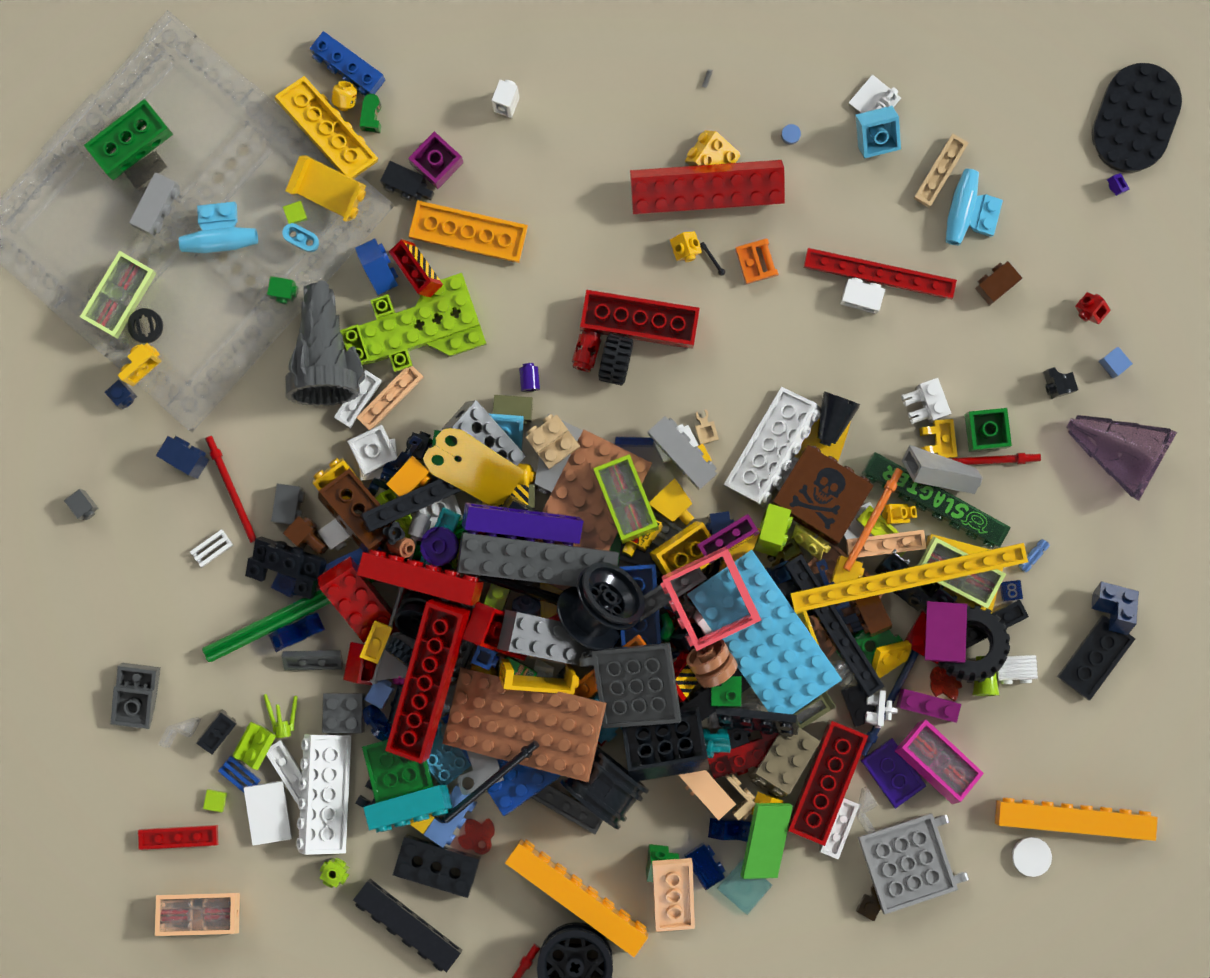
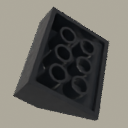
[622,706,710,782]

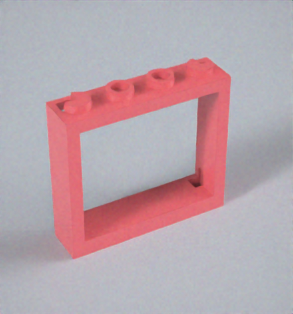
[660,546,761,651]

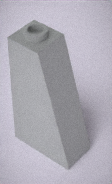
[535,414,583,495]
[902,445,983,494]

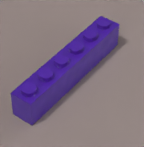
[462,502,584,546]

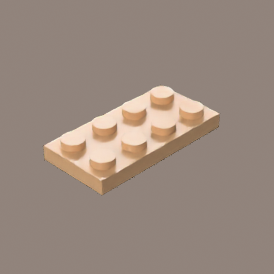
[652,858,695,932]

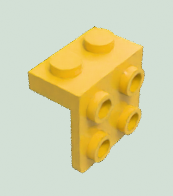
[685,130,740,166]

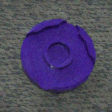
[420,527,459,566]

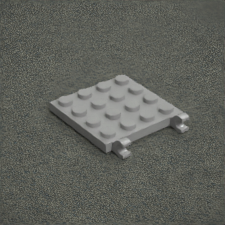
[858,813,969,914]

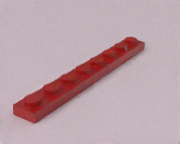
[803,248,957,300]

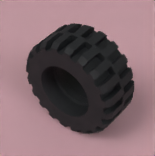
[938,605,1010,683]

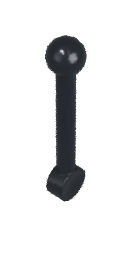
[700,242,726,276]

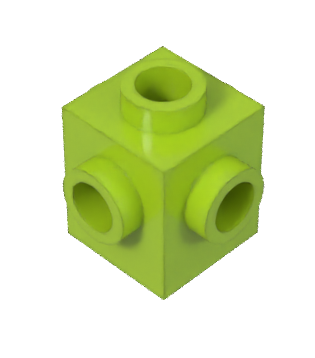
[320,858,350,888]

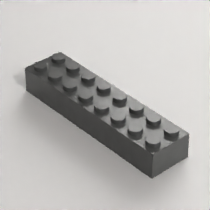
[456,532,619,587]

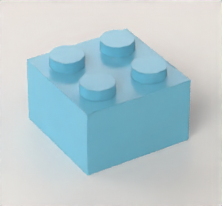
[855,106,901,159]

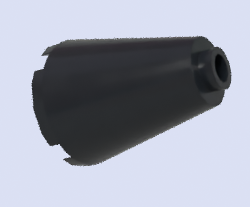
[817,391,860,446]

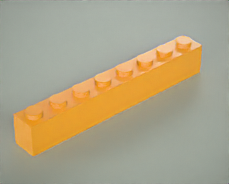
[995,797,1158,841]

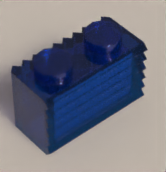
[684,843,726,891]

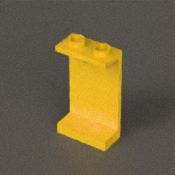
[285,155,366,222]
[499,659,579,694]

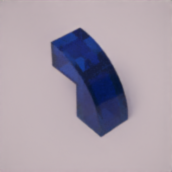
[268,612,325,653]
[708,818,752,842]

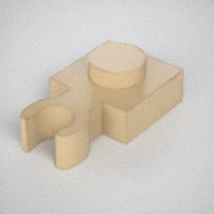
[695,409,719,445]

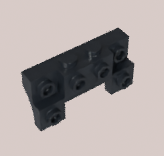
[245,537,327,599]
[874,549,957,611]

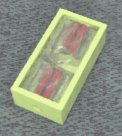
[80,251,157,339]
[917,536,1006,608]

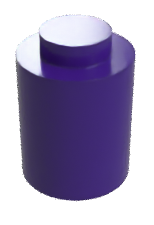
[519,363,540,392]

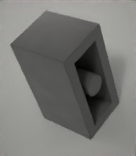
[271,483,305,525]

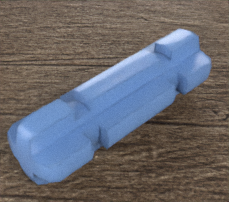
[1018,539,1050,572]

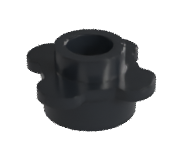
[382,521,405,545]

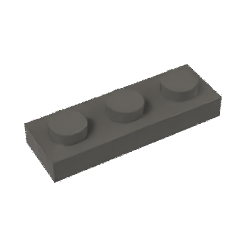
[282,650,343,670]

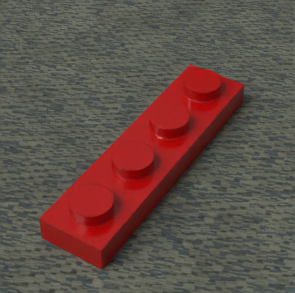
[138,825,219,850]

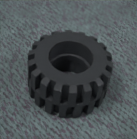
[598,334,633,386]

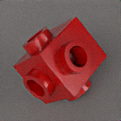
[1075,292,1111,325]

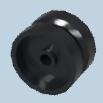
[394,591,437,639]

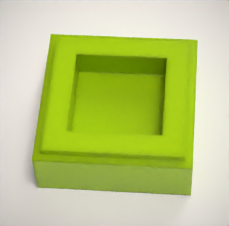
[283,201,308,224]
[203,789,227,812]

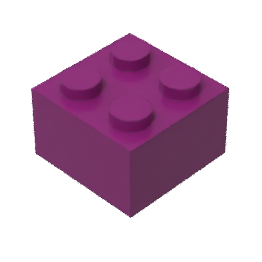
[408,131,464,189]

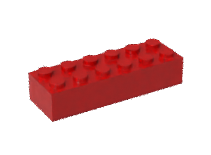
[580,290,700,349]
[357,549,484,606]
[788,720,868,846]

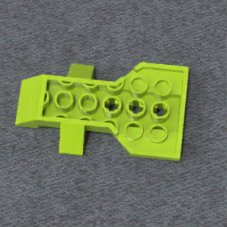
[340,273,487,372]

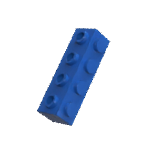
[310,31,386,96]

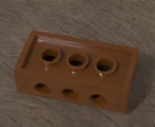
[318,468,395,552]

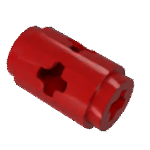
[572,330,601,372]

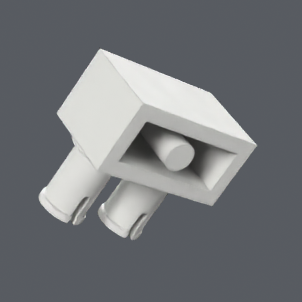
[901,378,951,424]

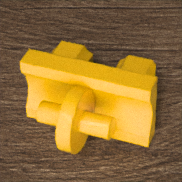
[882,504,917,524]

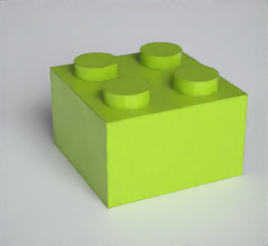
[754,503,793,557]

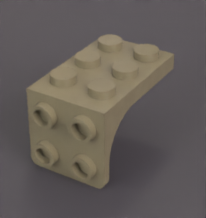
[749,728,821,798]

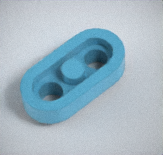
[282,223,319,252]

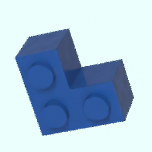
[355,238,398,295]

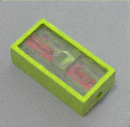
[593,454,659,544]

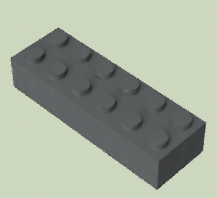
[497,610,614,669]

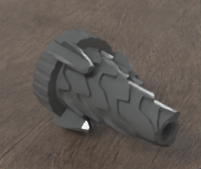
[285,281,365,406]

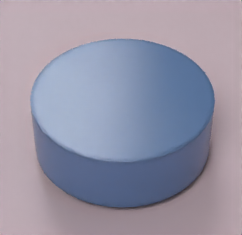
[781,124,801,144]

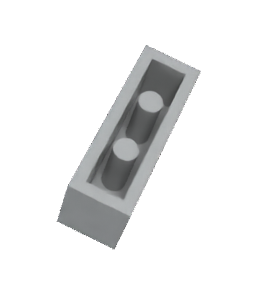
[129,172,180,237]

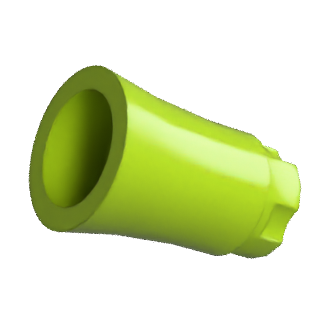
[972,656,1000,696]

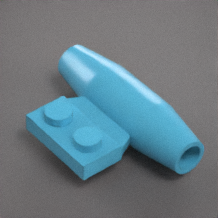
[946,169,1003,246]
[179,202,258,253]

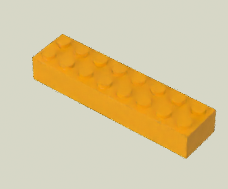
[505,839,648,957]

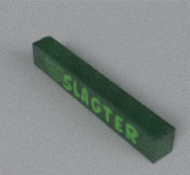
[861,452,1011,549]

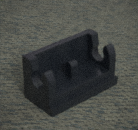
[196,709,237,755]

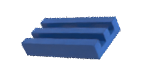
[218,755,261,793]

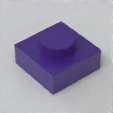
[1107,173,1130,196]

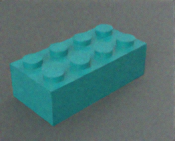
[363,785,453,833]

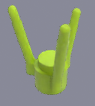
[264,694,298,738]

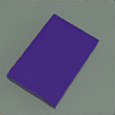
[860,738,926,809]

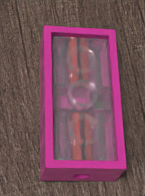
[895,719,984,804]

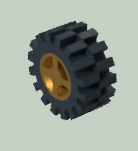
[385,636,413,667]

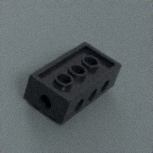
[393,835,481,898]

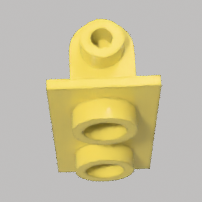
[792,524,831,560]

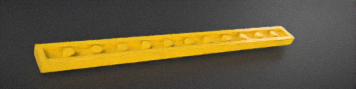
[790,543,1028,613]

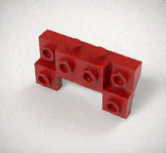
[707,731,778,779]

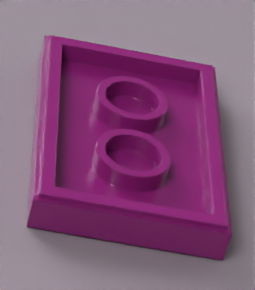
[925,601,967,663]

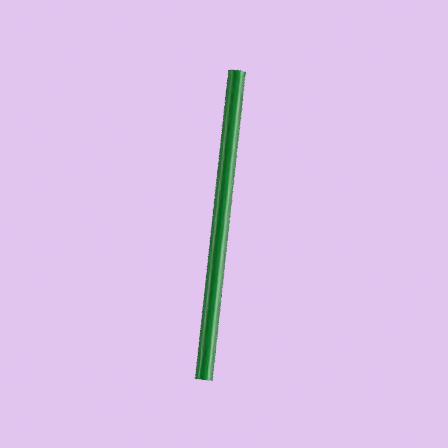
[202,519,467,662]

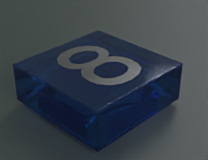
[1000,580,1023,601]

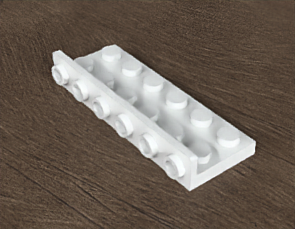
[724,387,821,508]
[296,734,351,855]

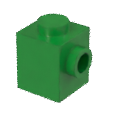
[267,276,298,304]

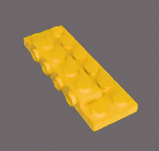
[275,76,378,179]

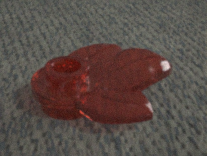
[930,666,962,702]
[458,818,495,855]

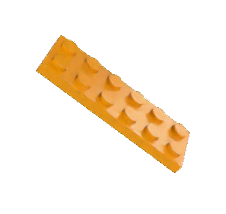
[408,200,528,263]

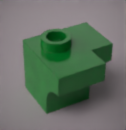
[711,676,742,707]
[646,844,679,882]

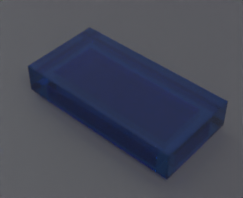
[615,437,654,447]

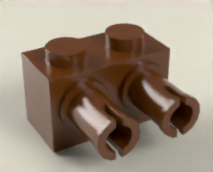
[283,516,329,555]

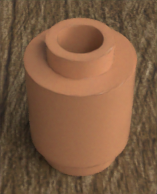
[387,537,415,558]

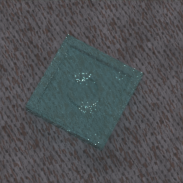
[717,858,773,915]

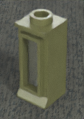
[792,691,836,729]

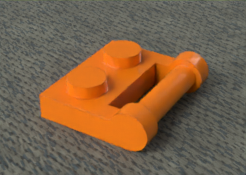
[735,239,779,284]

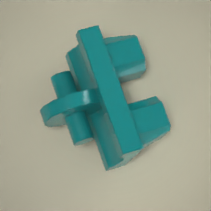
[703,729,731,758]

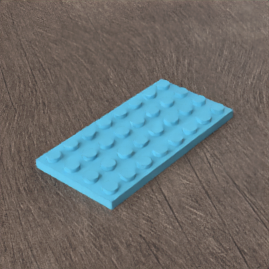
[687,549,842,714]

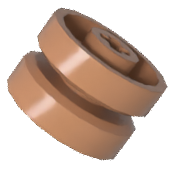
[686,639,738,688]

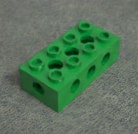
[84,98,173,180]

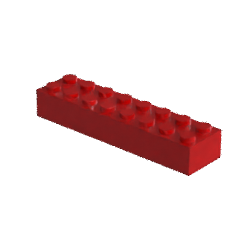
[630,160,785,214]
[385,598,470,764]

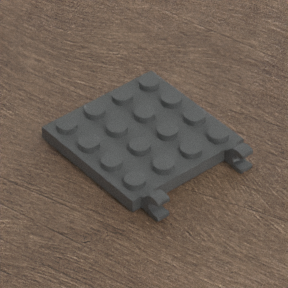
[579,643,681,728]

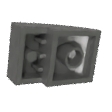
[110,663,161,729]

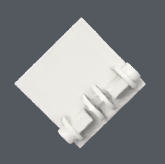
[849,74,901,113]

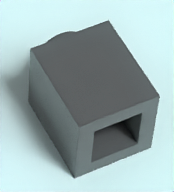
[64,489,99,520]

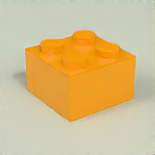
[386,456,433,497]

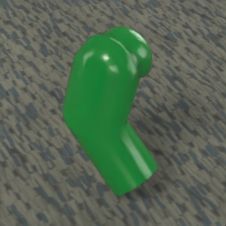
[660,613,675,642]

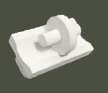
[865,690,898,729]

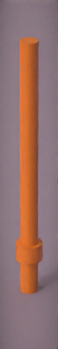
[843,468,903,572]

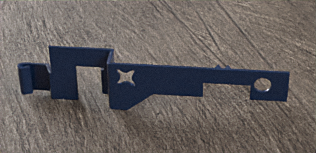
[367,436,422,496]
[816,559,863,633]

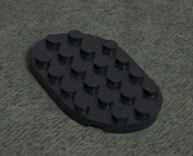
[1092,63,1182,173]

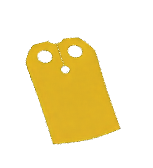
[423,428,525,507]

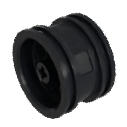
[560,746,649,830]
[537,922,613,978]

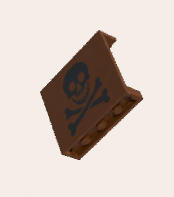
[771,445,874,546]

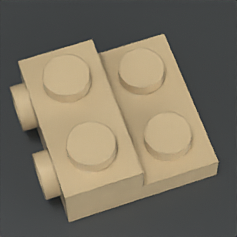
[526,414,580,470]

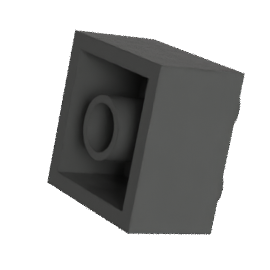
[322,693,366,733]

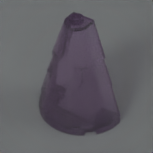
[1066,415,1177,501]

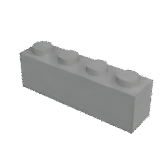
[647,416,717,490]

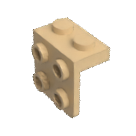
[725,773,755,820]

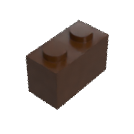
[975,261,1022,306]
[852,595,892,637]

